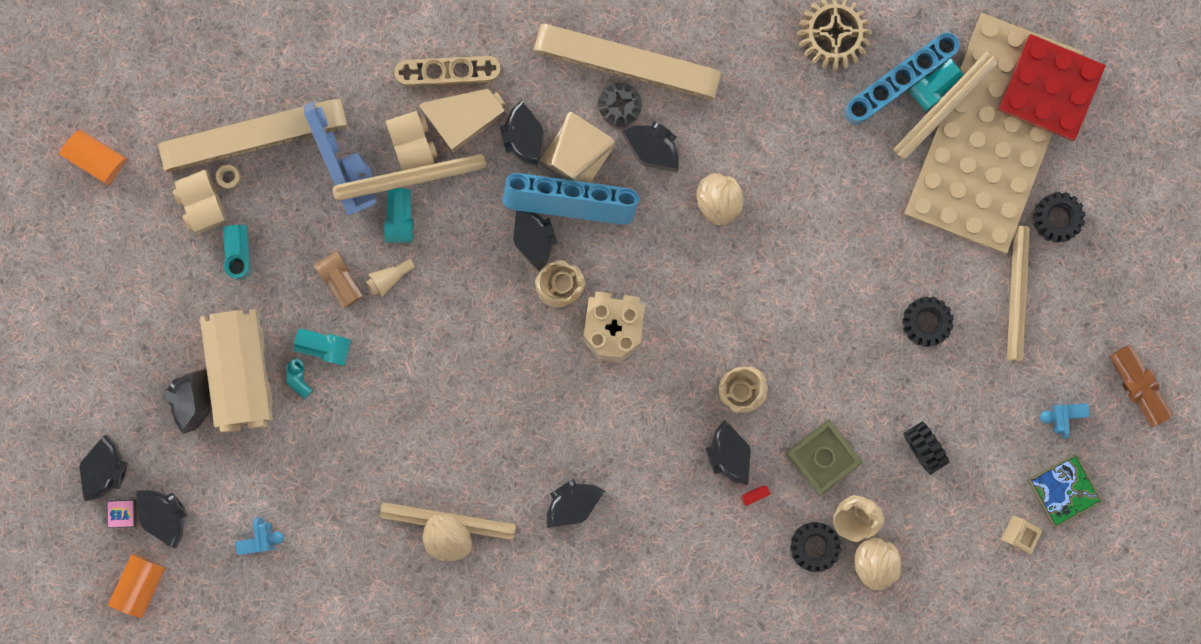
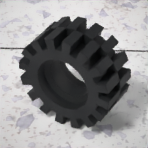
[1033,192,1086,243]
[902,296,954,347]
[903,421,950,475]
[790,522,841,572]

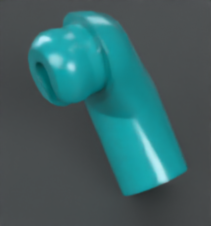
[286,358,313,400]

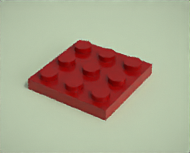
[998,34,1106,142]

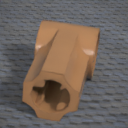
[313,250,363,309]

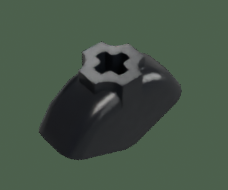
[500,100,544,167]
[622,121,679,172]
[513,210,558,272]
[164,369,212,434]
[705,420,751,485]
[79,435,128,502]
[547,479,605,528]
[136,490,189,548]

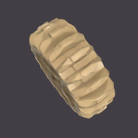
[797,0,872,70]

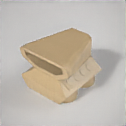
[540,112,615,183]

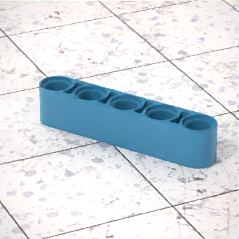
[845,32,959,125]
[502,173,639,225]

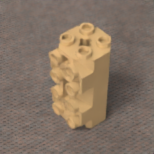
[584,292,645,363]
[200,309,273,433]

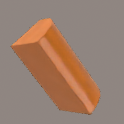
[58,130,127,186]
[107,554,166,618]

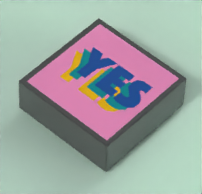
[106,500,136,528]

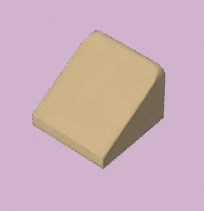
[1001,516,1043,555]

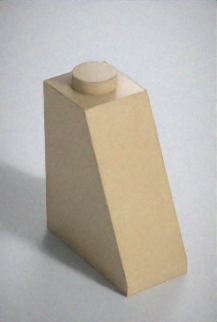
[419,89,506,153]

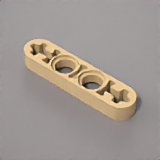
[394,56,501,86]

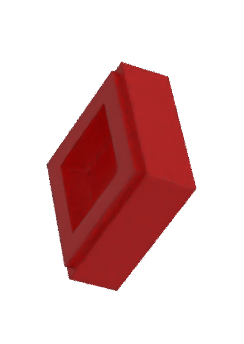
[740,485,771,506]

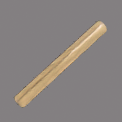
[894,52,998,159]
[1007,226,1030,361]
[380,502,516,540]

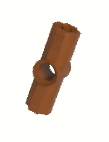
[1108,344,1173,427]

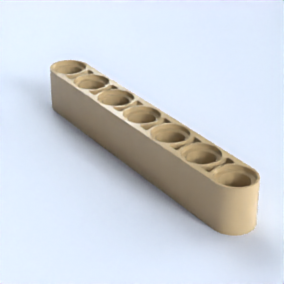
[533,24,722,100]
[158,99,348,172]

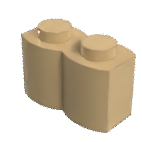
[386,111,438,171]
[173,170,228,235]

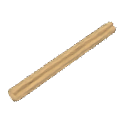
[332,154,486,201]

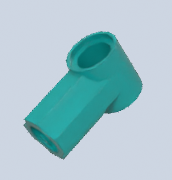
[908,58,964,112]
[384,188,414,243]
[223,225,252,281]
[293,328,352,366]

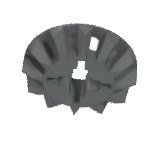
[598,83,642,126]

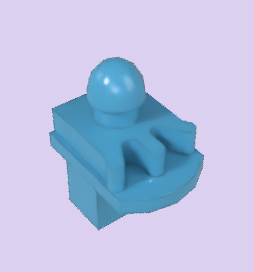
[1040,403,1089,439]
[235,517,284,555]

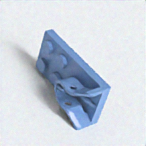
[304,102,376,215]

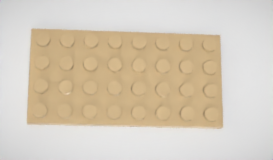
[904,13,1083,254]

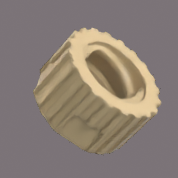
[215,164,241,190]

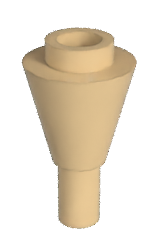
[365,259,415,298]

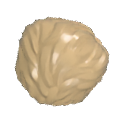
[696,173,743,226]
[535,260,586,308]
[719,366,768,414]
[833,495,884,542]
[422,514,472,562]
[855,537,901,591]

